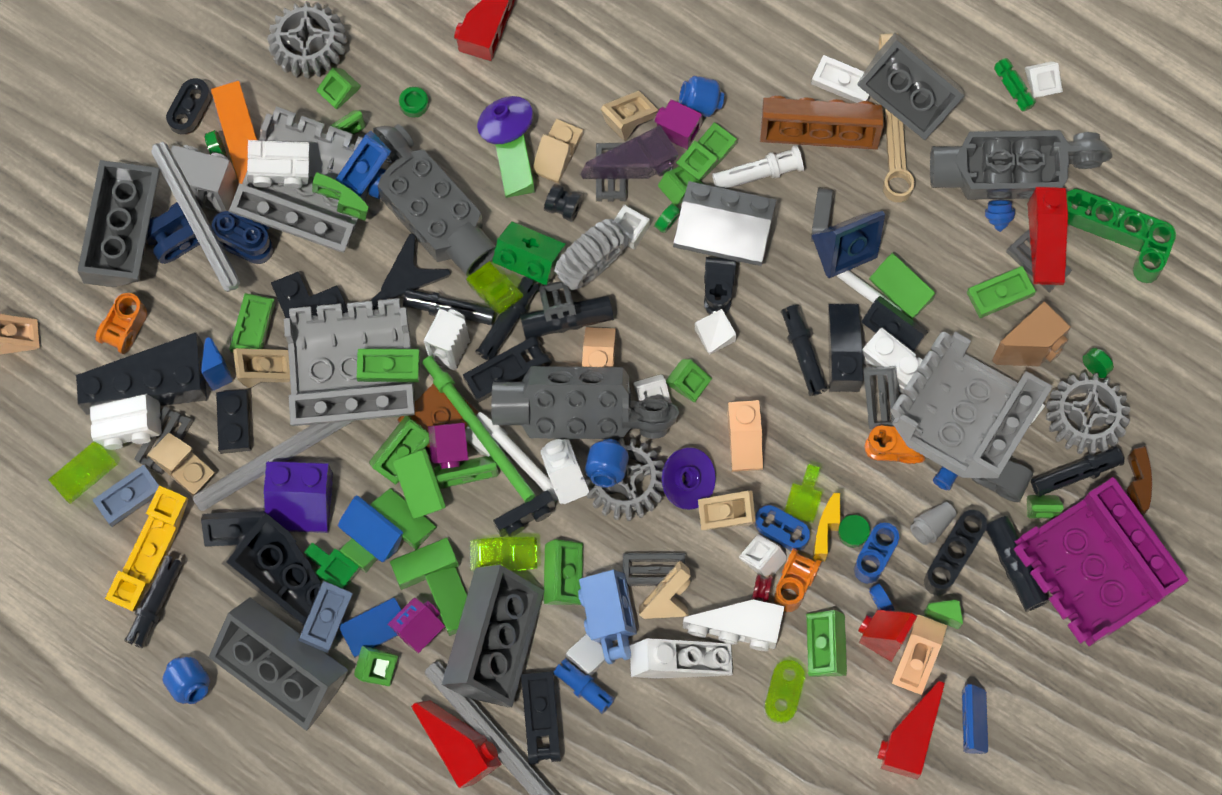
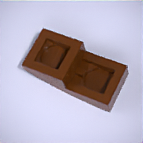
[1126,446,1152,516]

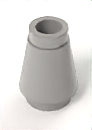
[910,502,957,545]

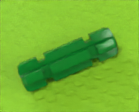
[994,58,1036,112]

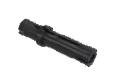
[475,277,539,361]
[403,288,495,326]
[781,305,828,396]
[1031,446,1125,497]
[124,555,183,649]

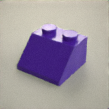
[264,461,333,533]

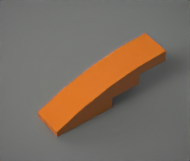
[211,81,258,184]

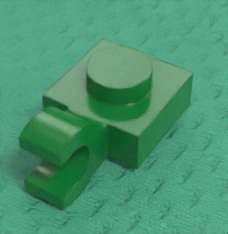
[304,543,360,589]

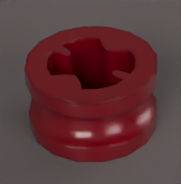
[752,573,773,602]

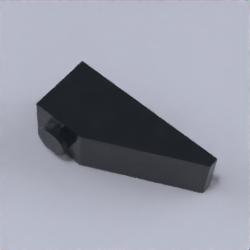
[828,304,863,392]

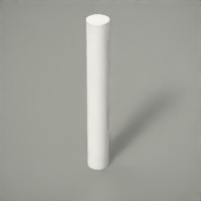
[837,270,902,312]
[491,427,558,502]

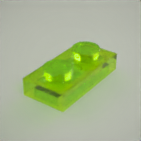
[48,441,118,504]

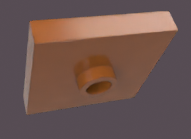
[397,384,479,452]

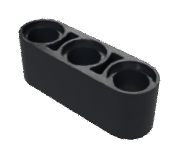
[924,510,987,596]

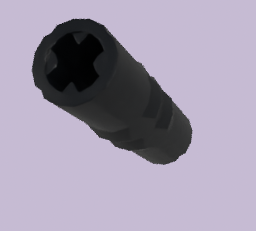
[520,295,614,340]
[986,516,1049,612]

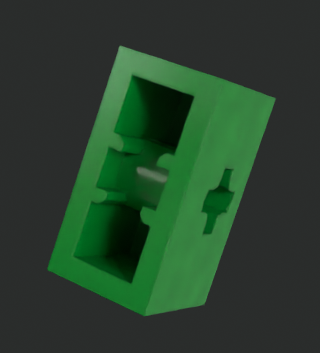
[492,221,566,285]

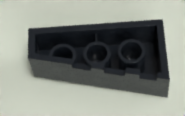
[76,332,207,415]

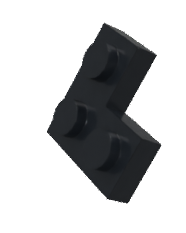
[271,271,348,318]

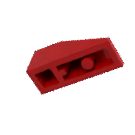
[454,0,516,61]
[1027,187,1068,285]
[858,610,918,662]
[877,681,945,780]
[411,700,502,788]

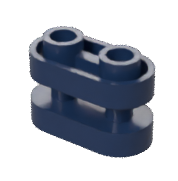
[146,202,200,264]
[212,211,274,264]

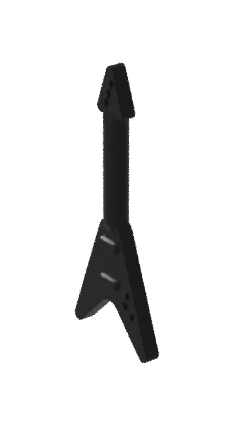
[369,233,450,310]

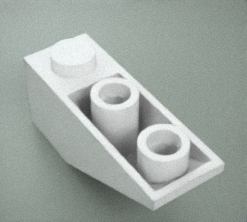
[683,599,784,651]
[630,638,733,678]

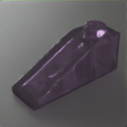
[580,125,679,179]

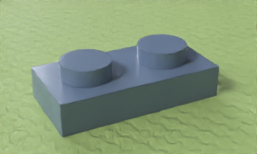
[93,465,159,527]
[298,581,353,653]

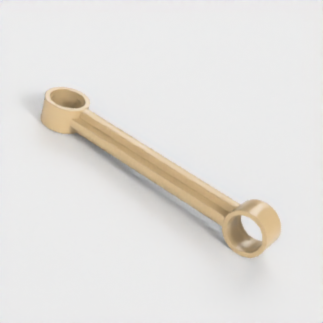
[879,33,914,202]

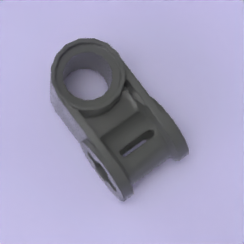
[972,460,1033,503]

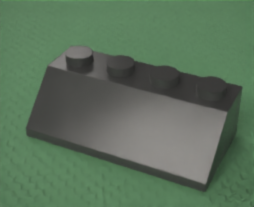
[77,160,160,287]
[442,565,544,707]
[208,597,348,731]

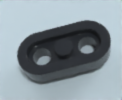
[166,78,211,134]

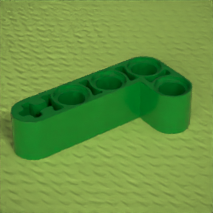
[1066,189,1176,283]

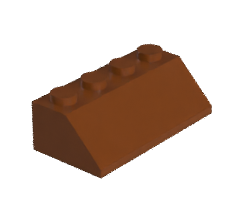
[760,96,883,150]

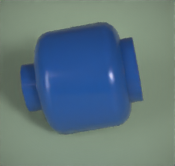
[679,76,724,117]
[585,439,629,488]
[162,657,210,704]

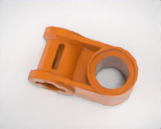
[95,293,147,354]
[864,425,925,464]
[774,548,822,612]

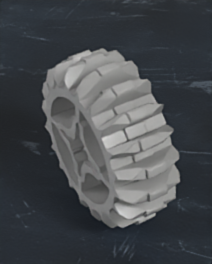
[267,1,347,79]
[554,219,629,290]
[1045,372,1130,455]
[584,438,664,521]

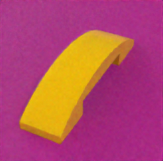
[105,486,188,612]

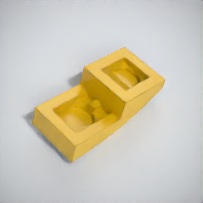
[813,493,840,561]

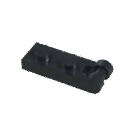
[463,336,552,403]
[521,671,561,765]

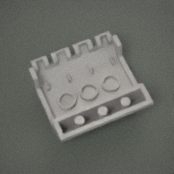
[229,106,370,253]
[284,298,415,426]
[890,332,1053,478]

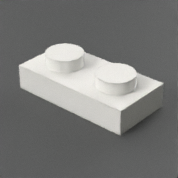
[811,55,870,103]

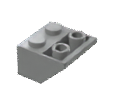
[171,145,239,212]

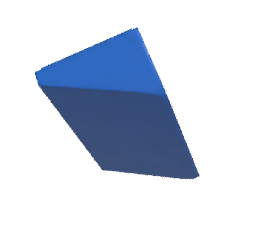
[335,131,391,197]
[201,337,233,391]
[338,495,403,562]
[339,598,401,658]
[962,684,988,754]

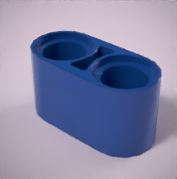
[854,523,899,584]

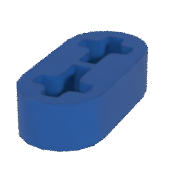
[755,505,810,551]

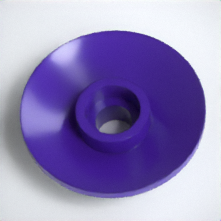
[477,96,533,144]
[662,448,716,510]

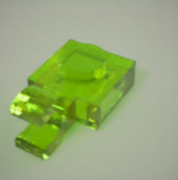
[784,464,822,523]

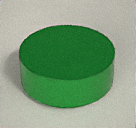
[399,87,429,118]
[204,130,227,157]
[654,203,681,233]
[1082,348,1114,378]
[838,515,870,548]

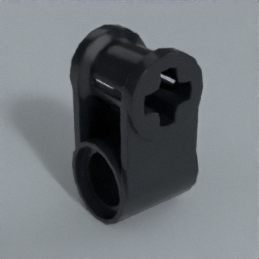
[704,257,736,315]

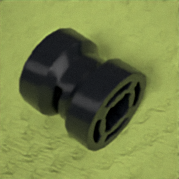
[544,183,583,222]

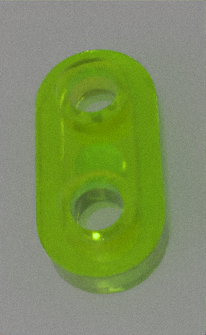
[764,660,805,724]

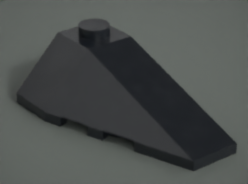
[221,513,322,626]

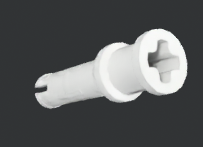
[712,145,804,189]

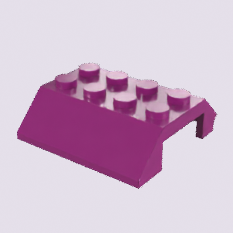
[1013,477,1189,646]

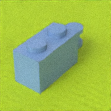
[578,569,637,665]

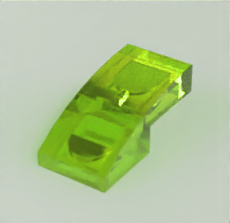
[466,261,523,314]
[470,537,538,572]

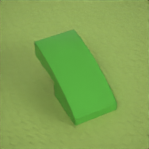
[676,122,738,182]
[312,172,369,220]

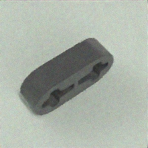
[810,187,833,242]

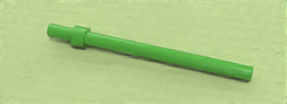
[422,356,535,502]

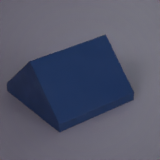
[812,211,885,279]

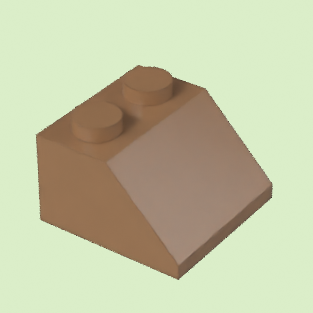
[992,302,1071,366]

